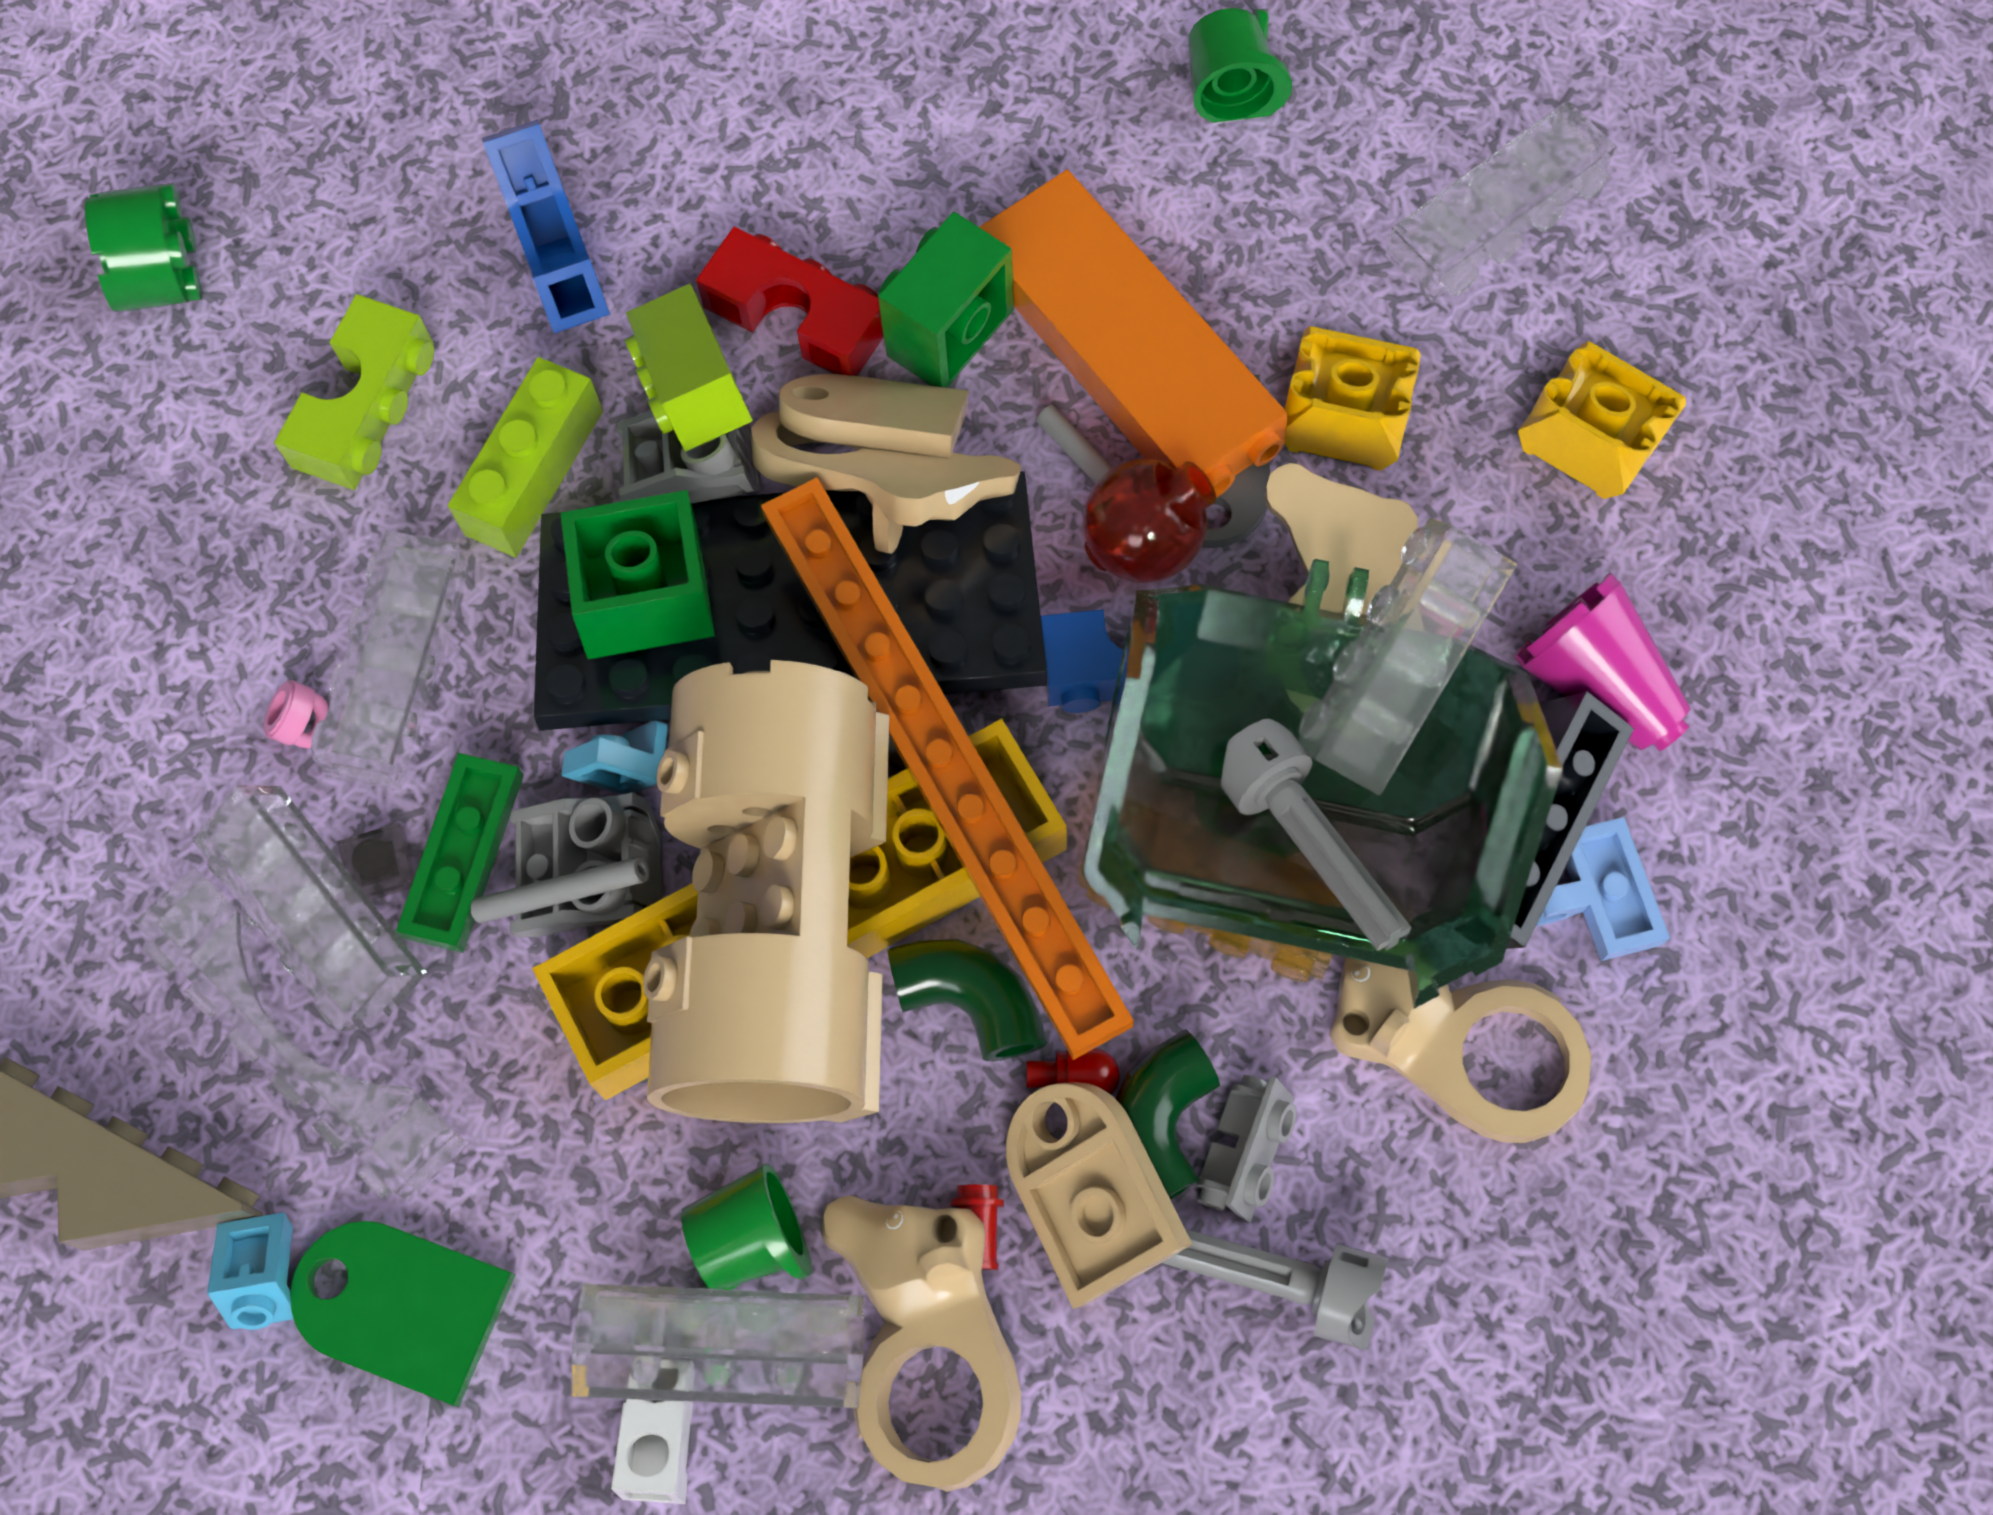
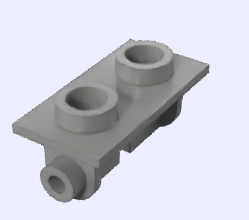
[1196,1075,1296,1223]

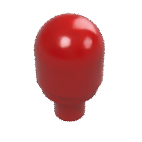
[1026,1048,1120,1095]

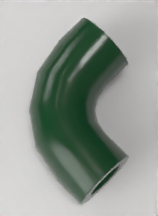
[887,939,1047,1062]
[1115,1029,1220,1200]

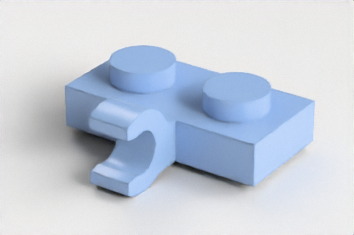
[1536,817,1670,961]

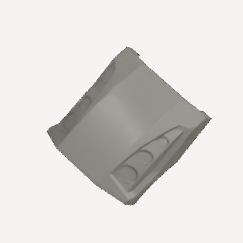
[617,411,761,503]
[510,792,663,938]

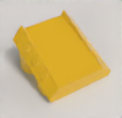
[1284,326,1421,471]
[1518,341,1686,499]

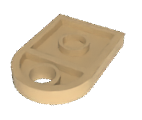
[779,374,969,459]
[1006,1082,1193,1309]

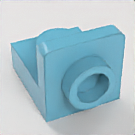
[561,721,668,794]
[207,1212,293,1330]

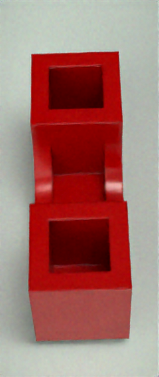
[696,226,884,376]

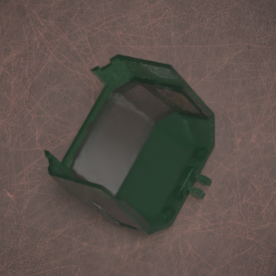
[1082,559,1563,1009]

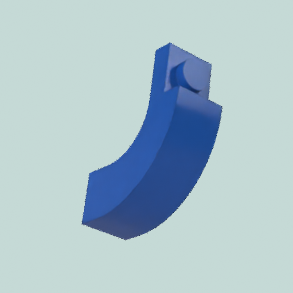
[482,119,610,334]

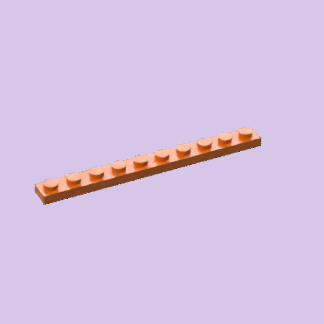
[761,477,1134,1060]

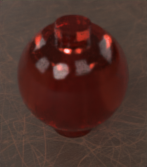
[1083,458,1216,583]

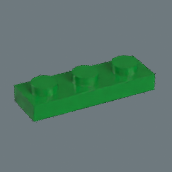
[395,753,524,953]

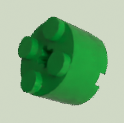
[85,183,202,312]

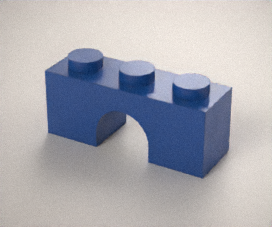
[1040,597,1239,713]

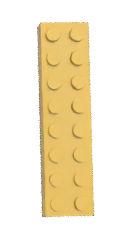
[532,719,1067,1101]

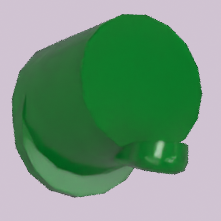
[1188,8,1292,123]
[681,1163,812,1313]

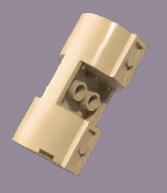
[643,660,889,1123]

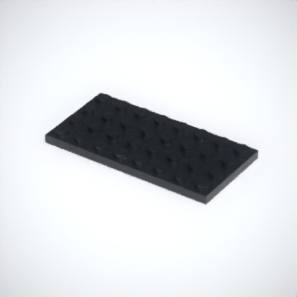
[534,471,1047,731]

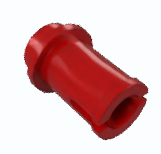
[950,1184,1004,1270]

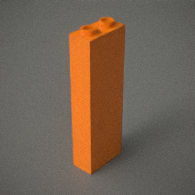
[979,169,1287,507]

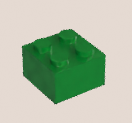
[878,211,1014,388]
[560,490,715,659]

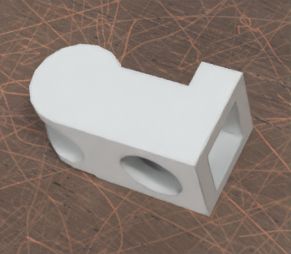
[611,1362,695,1504]

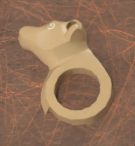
[820,1195,1021,1492]

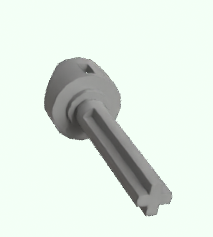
[1221,718,1411,951]
[1162,1229,1389,1350]

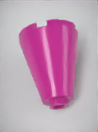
[1513,572,1691,751]

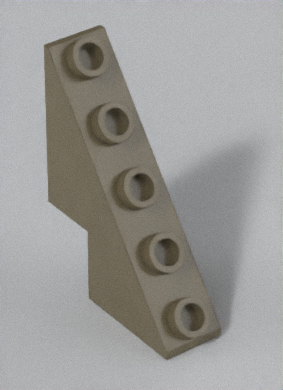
[0,1056,263,1251]

